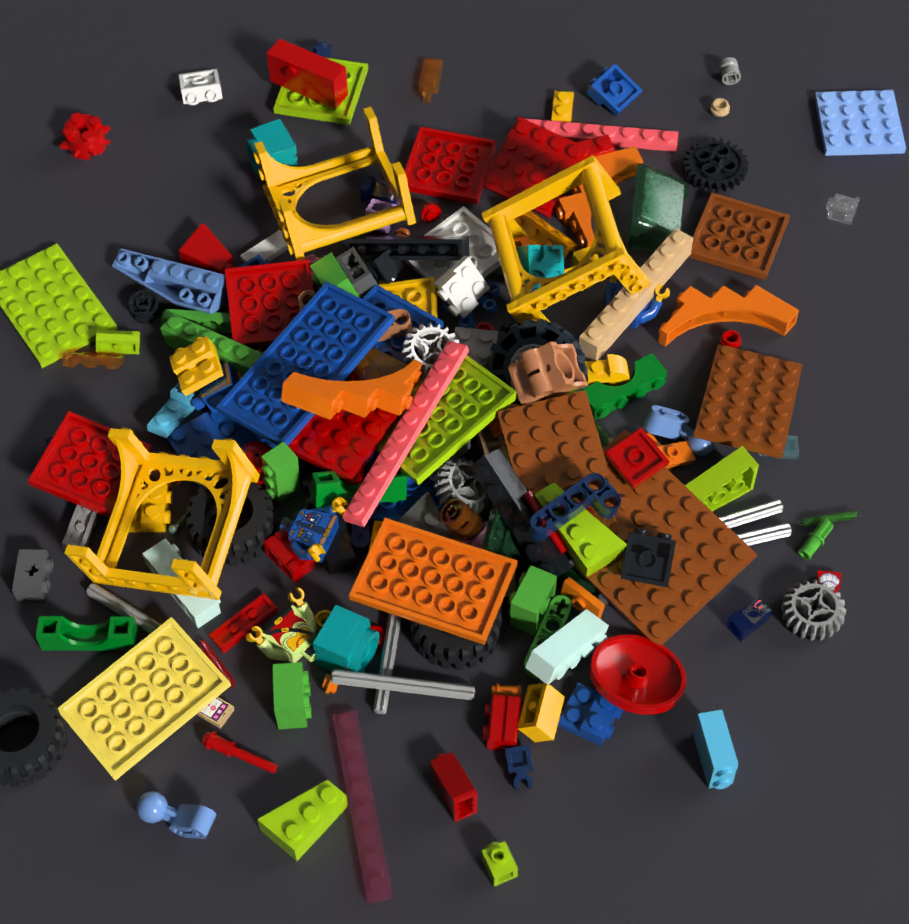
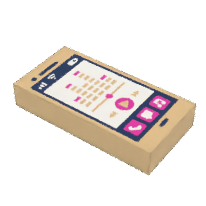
[196,697,235,729]

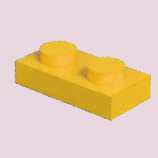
[551,91,574,122]

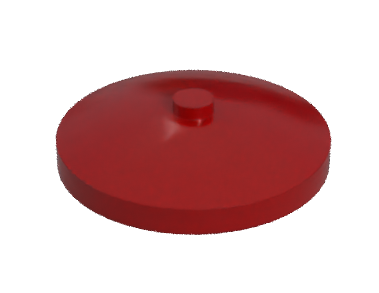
[590,635,686,715]

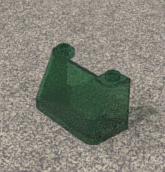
[629,163,688,251]

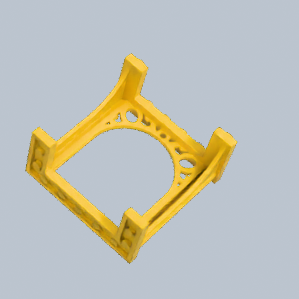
[253,107,416,261]
[482,155,651,324]
[64,427,260,600]

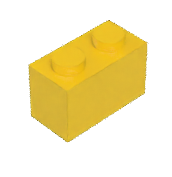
[517,683,565,742]

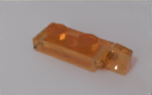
[419,58,443,103]
[63,352,125,369]

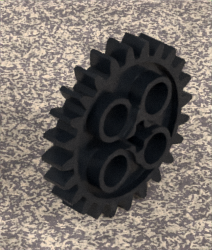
[682,138,749,193]

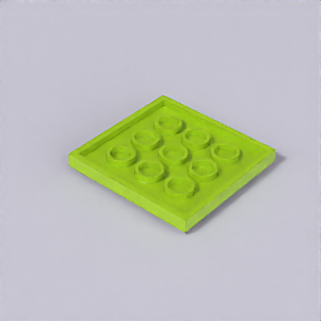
[274,58,368,125]

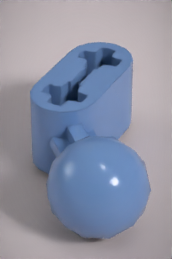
[642,405,715,457]
[136,791,216,839]

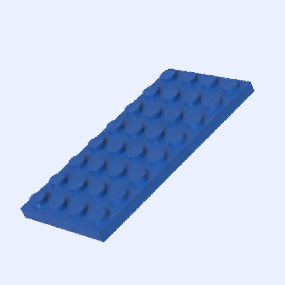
[216,281,395,446]

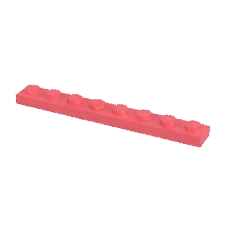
[524,118,678,152]

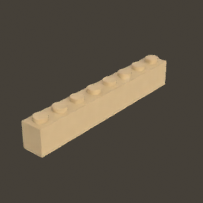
[579,228,693,361]

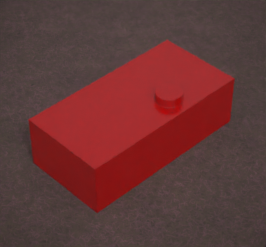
[267,38,348,109]

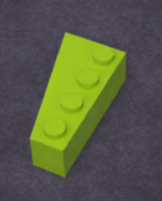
[534,483,627,578]

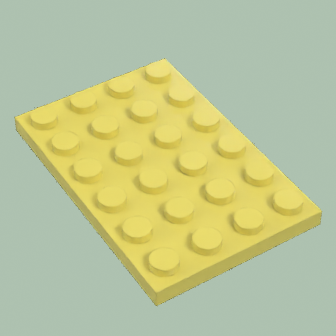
[58,617,231,781]

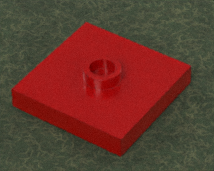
[604,427,670,490]

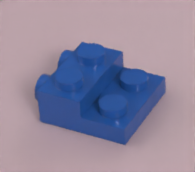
[586,64,643,116]
[558,683,624,746]

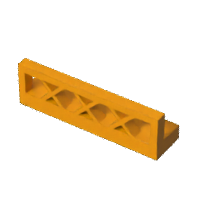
[514,210,580,260]

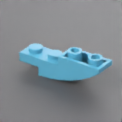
[147,382,200,439]

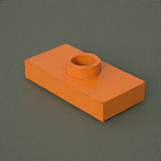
[657,441,696,469]
[560,577,605,619]

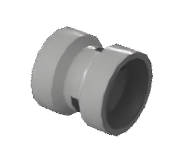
[718,57,741,85]

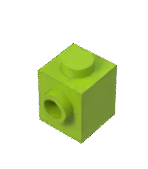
[482,841,518,887]

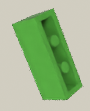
[261,442,301,506]

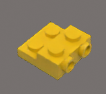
[169,336,224,396]
[129,484,173,532]

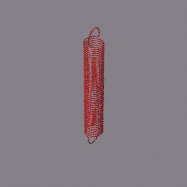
[198,638,236,690]

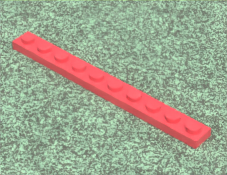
[342,341,469,527]

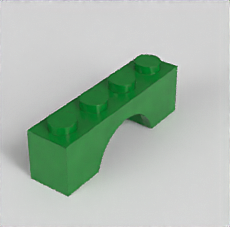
[580,353,667,420]
[312,469,407,508]
[36,616,139,651]

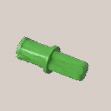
[798,519,834,560]

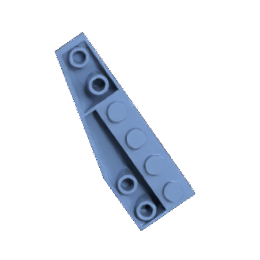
[112,248,228,314]

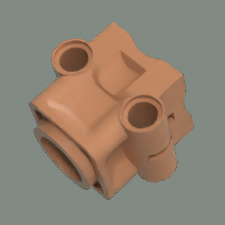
[508,342,588,405]

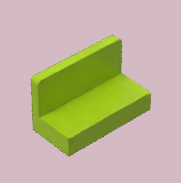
[96,330,140,355]

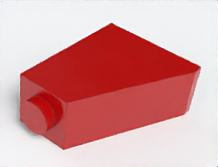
[179,223,234,275]
[430,752,478,822]

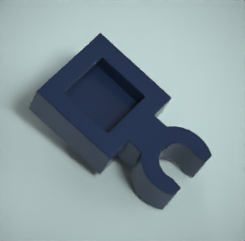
[505,745,533,791]

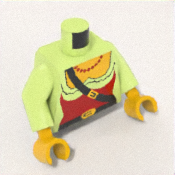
[246,588,318,663]

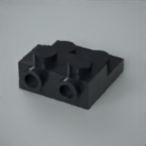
[621,528,676,588]

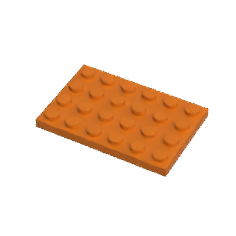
[349,518,517,645]

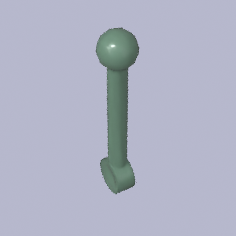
[168,514,187,533]

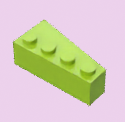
[685,446,759,512]

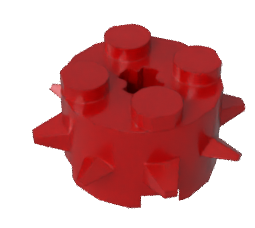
[59,113,111,160]

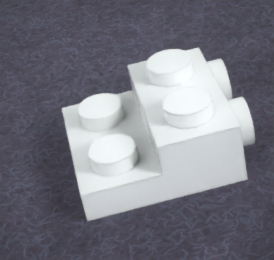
[179,69,222,105]
[434,255,490,318]

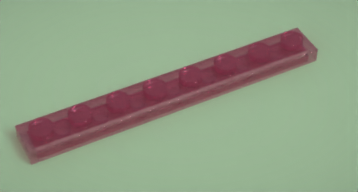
[332,710,393,904]

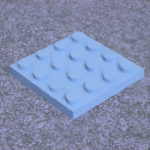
[814,90,906,156]

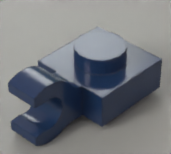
[311,41,332,57]

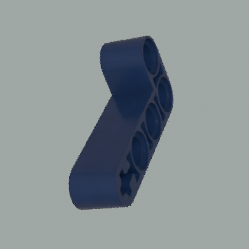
[528,473,621,541]

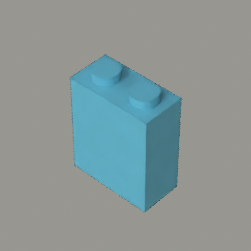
[693,710,739,789]

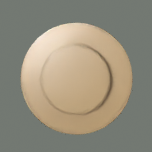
[710,98,730,117]

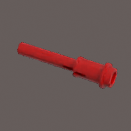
[202,731,278,774]

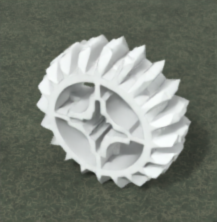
[402,322,459,380]

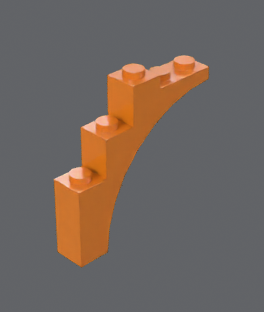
[556,146,643,248]
[658,285,799,347]
[281,360,423,420]

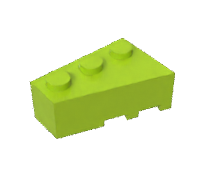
[257,780,348,861]

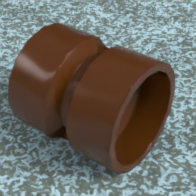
[439,498,483,540]

